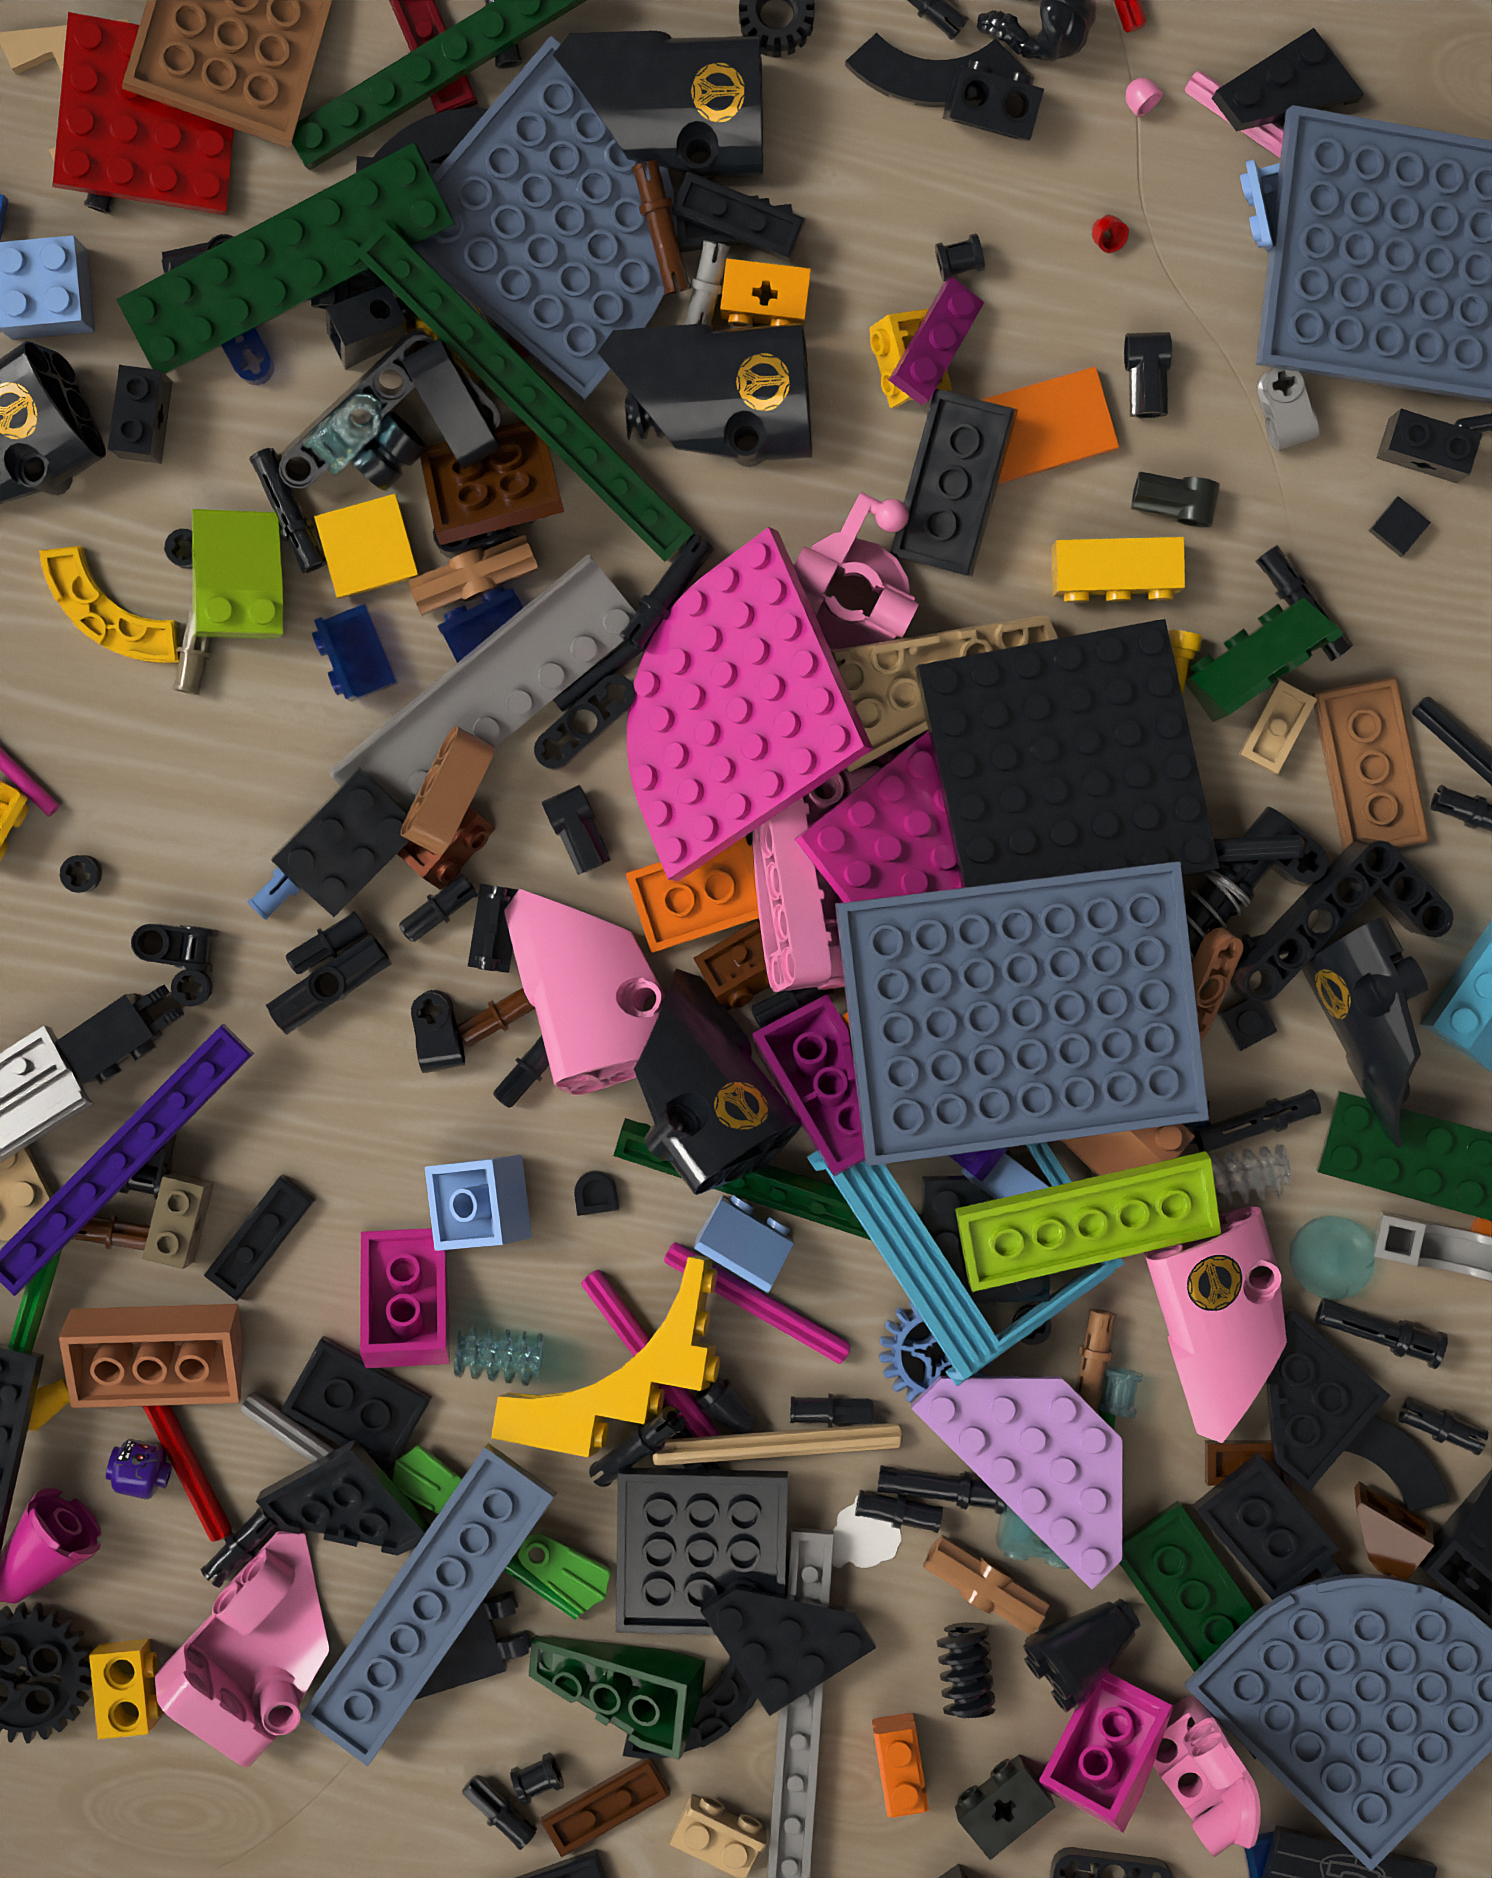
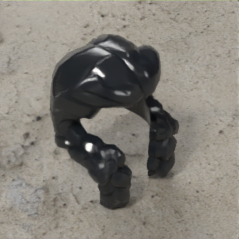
[977,0,1097,61]

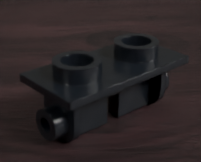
[468,884,518,973]

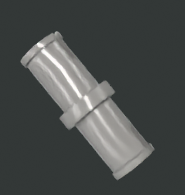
[684,240,730,326]

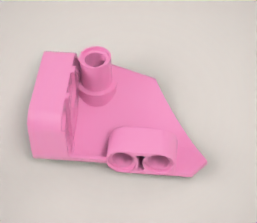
[504,889,667,1095]

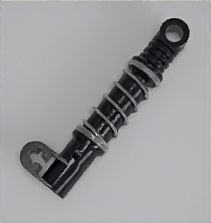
[1185,806,1329,963]

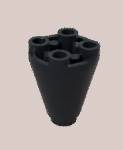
[1023,1598,1141,1713]

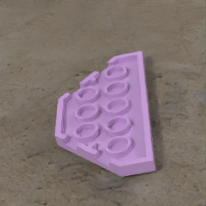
[910,1376,1123,1589]

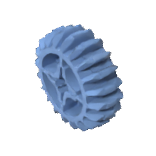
[879,1300,992,1403]

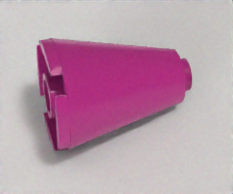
[0,1488,102,1604]

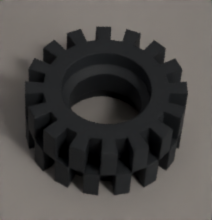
[739,0,815,57]

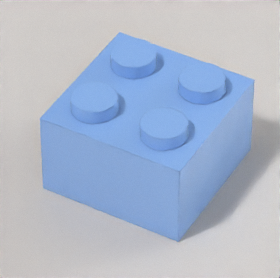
[0,235,95,340]

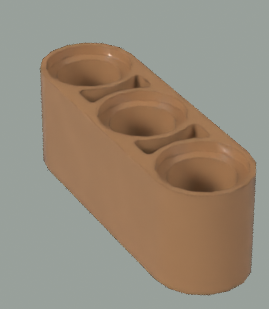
[401,726,494,855]

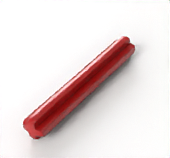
[142,1405,232,1542]

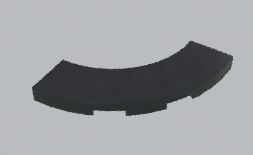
[845,32,1024,107]
[374,108,488,163]
[1344,1415,1450,1512]
[622,1656,757,1759]

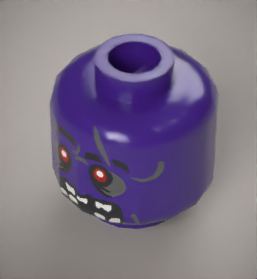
[106,1439,172,1500]

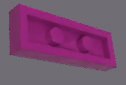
[888,277,985,405]

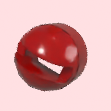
[1091,214,1129,253]

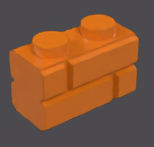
[872,1713,929,1818]

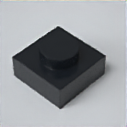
[1218,998,1277,1051]

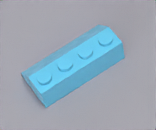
[1420,919,1492,1072]

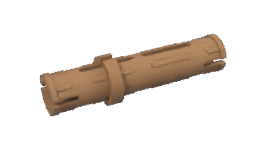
[1075,1309,1117,1412]

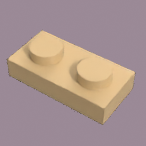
[1237,680,1317,775]

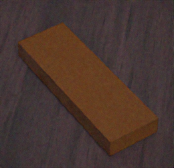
[541,1759,671,1858]

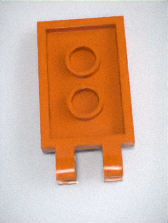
[982,366,1119,485]
[625,836,759,953]

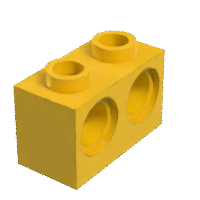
[89,1638,163,1739]

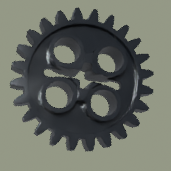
[0,1602,92,1744]

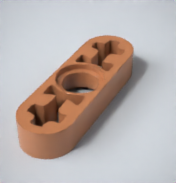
[1192,927,1243,1040]

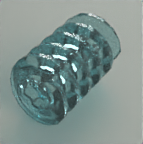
[454,1325,544,1386]

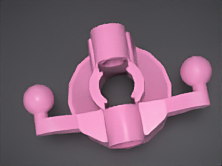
[794,492,919,651]

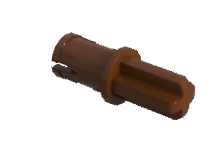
[457,988,535,1046]
[72,1216,150,1250]

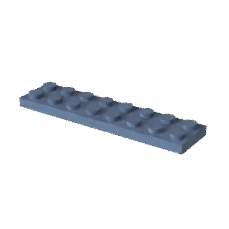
[301,1443,557,1767]

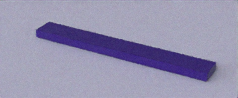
[0,1024,255,1296]

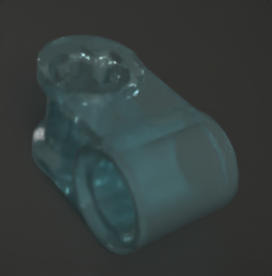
[302,393,383,475]

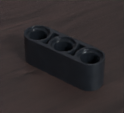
[402,339,502,469]

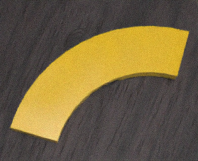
[39,546,180,664]

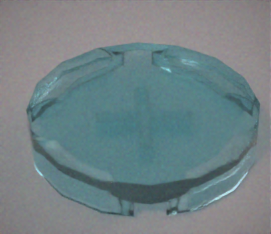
[1289,1215,1375,1300]

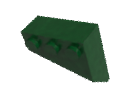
[1185,598,1344,722]

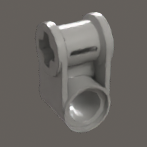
[1256,368,1319,452]

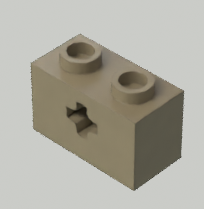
[142,1171,214,1269]

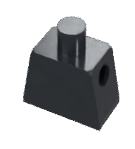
[326,285,418,370]

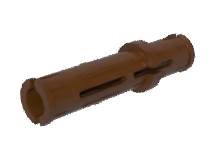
[632,160,691,295]

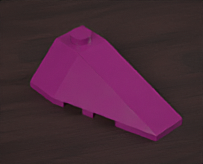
[752,995,865,1177]

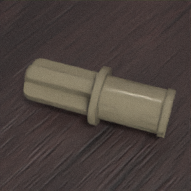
[172,610,211,695]

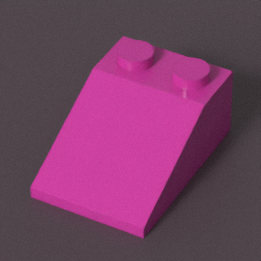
[360,1228,450,1368]
[1039,1672,1173,1833]

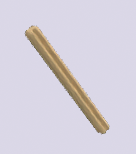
[652,1423,902,1466]

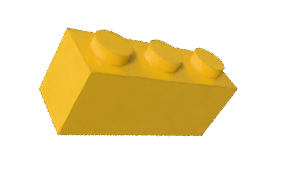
[1051,537,1185,603]

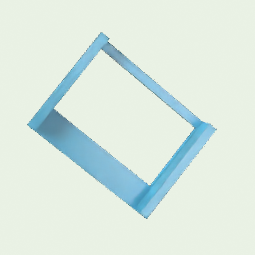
[807,1142,1124,1386]

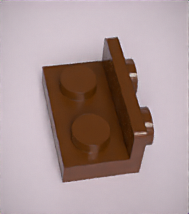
[693,919,771,1011]

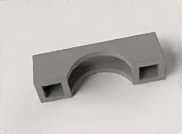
[1372,1211,1492,1282]

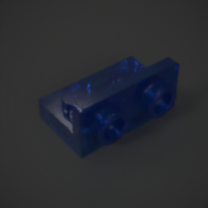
[437,586,524,663]

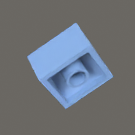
[425,1154,532,1251]
[694,1194,794,1293]

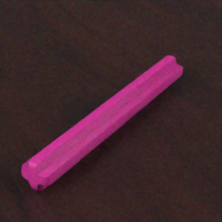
[664,1242,851,1364]
[581,1270,719,1437]

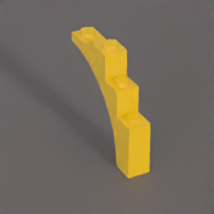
[491,1255,720,1457]

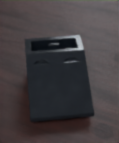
[1419,1469,1492,1628]

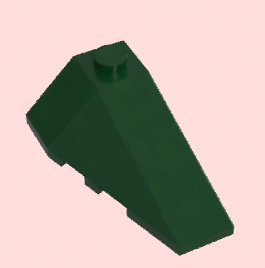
[529,1635,706,1760]

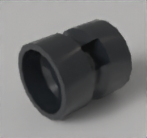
[347,410,427,491]

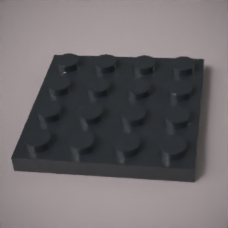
[616,1468,788,1635]

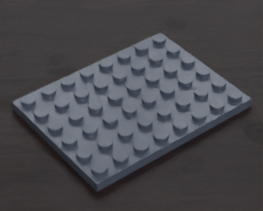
[835,861,1209,1166]

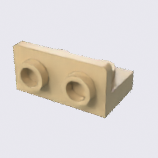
[669,1794,767,1878]

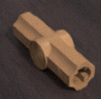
[408,534,539,616]
[923,1535,1050,1635]

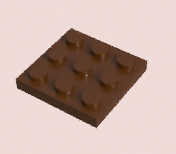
[420,421,565,545]

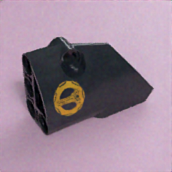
[553,30,764,180]
[597,323,812,467]
[0,341,106,504]
[1302,916,1428,1148]
[634,968,802,1195]

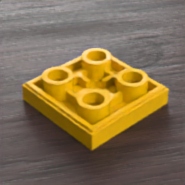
[314,494,420,599]

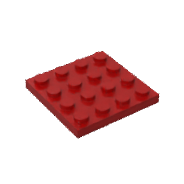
[52,12,234,215]

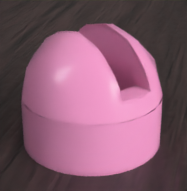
[1126,78,1163,117]

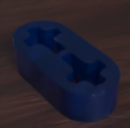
[222,328,275,385]

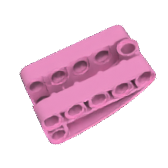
[753,766,880,992]

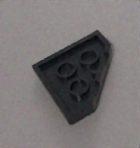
[922,1175,1050,1303]
[1266,1309,1391,1492]
[256,1440,431,1556]
[701,1584,876,1716]

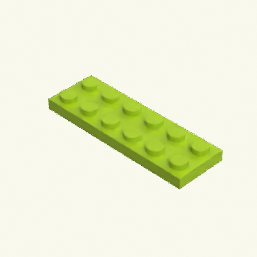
[955,1151,1221,1292]

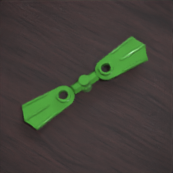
[392,1444,611,1614]

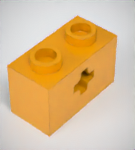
[720,258,811,328]

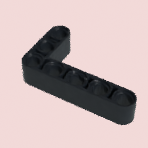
[279,327,500,489]
[1230,838,1454,1002]

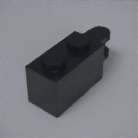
[55,984,184,1085]

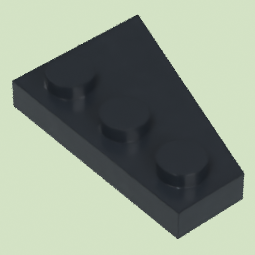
[1211,28,1364,132]

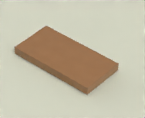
[1311,676,1430,854]

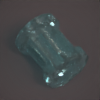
[1099,1367,1143,1418]

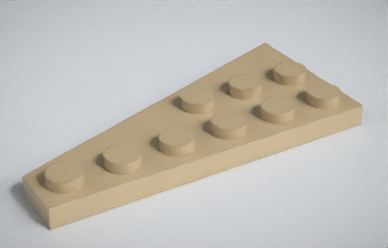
[831,615,1058,773]

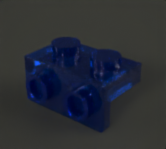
[312,604,398,702]

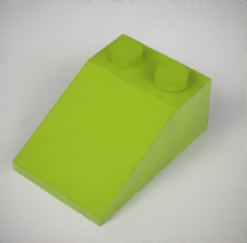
[192,509,283,639]

